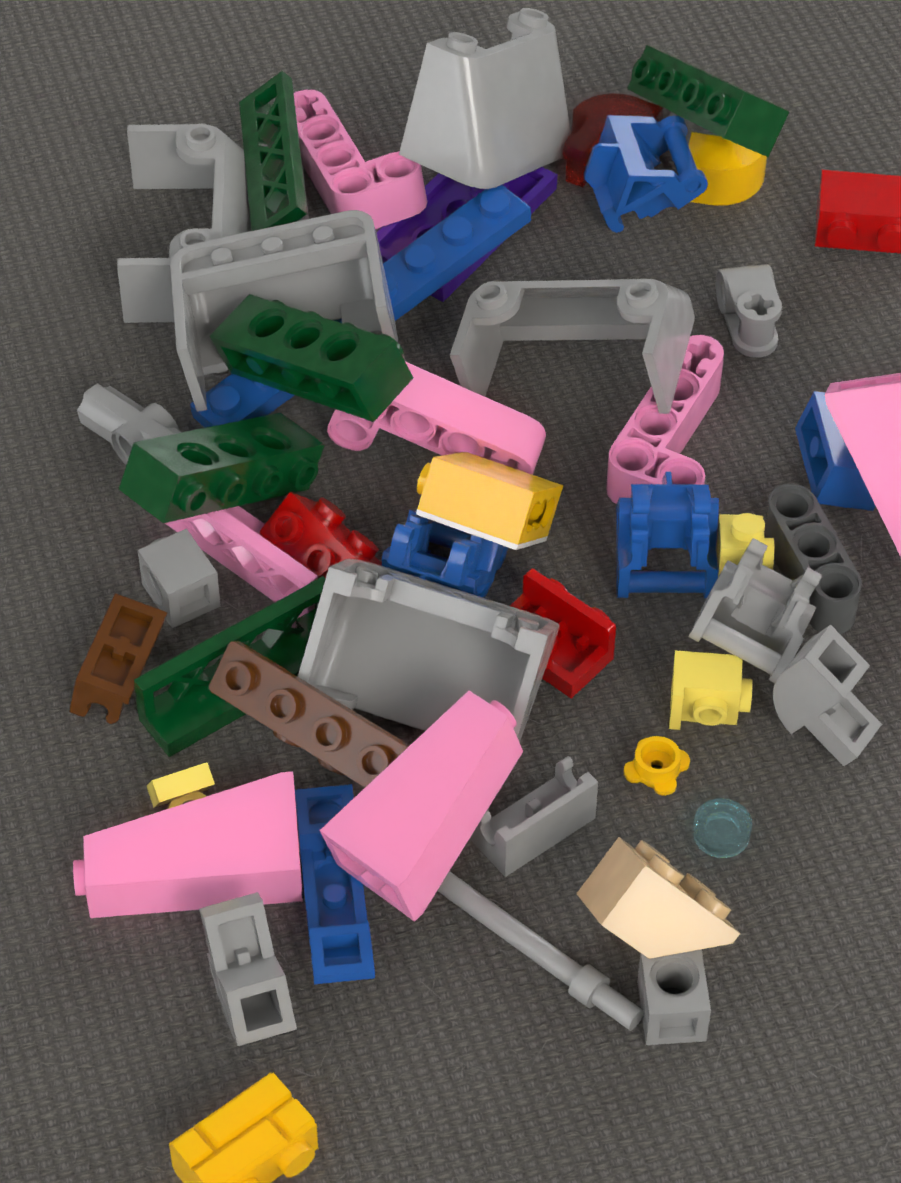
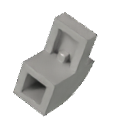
[773,625,882,766]
[199,892,297,1046]

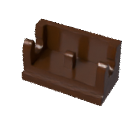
[69,593,168,724]

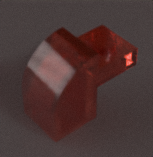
[563,93,664,188]

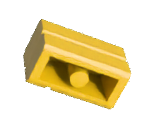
[169,1072,318,1183]

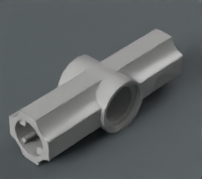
[77,383,181,465]

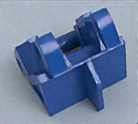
[583,115,708,233]
[616,472,719,599]
[382,509,508,598]

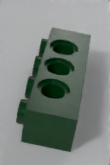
[627,45,790,157]
[209,294,414,422]
[119,413,325,524]

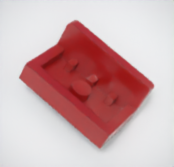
[260,492,382,579]
[510,568,616,699]

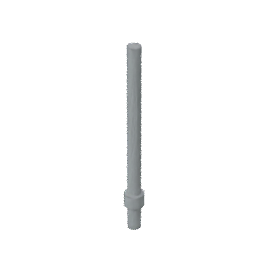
[437,871,644,1031]

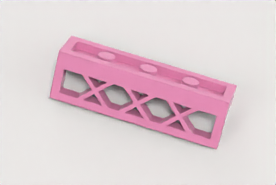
[165,506,318,618]

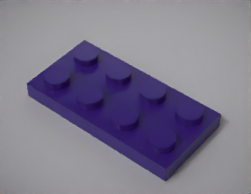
[376,167,558,302]

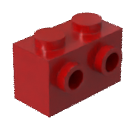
[815,170,901,254]

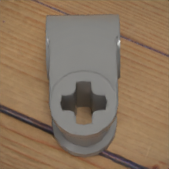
[716,264,782,358]

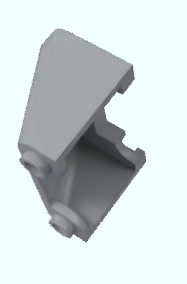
[399,8,571,189]
[298,559,559,743]

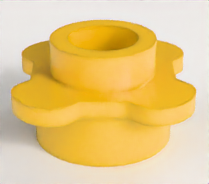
[623,736,690,796]

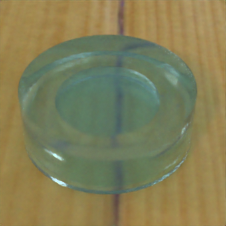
[693,798,752,858]

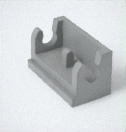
[469,756,598,877]

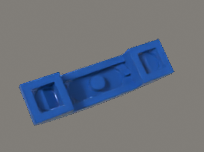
[295,784,375,984]

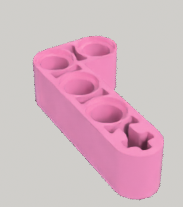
[294,90,427,229]
[606,335,724,504]
[327,362,546,475]

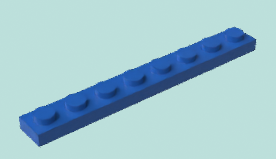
[190,185,532,428]

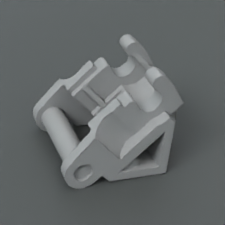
[688,538,822,683]

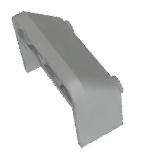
[117,124,252,323]
[170,210,398,412]
[450,279,695,414]

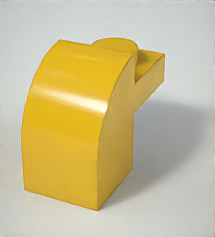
[688,132,767,206]

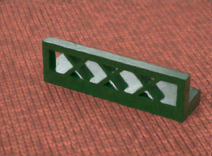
[239,71,307,231]
[134,576,326,757]

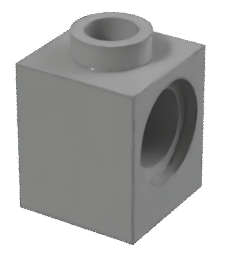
[138,528,221,628]
[637,949,711,1045]

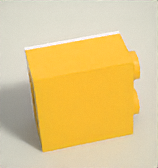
[416,452,563,550]

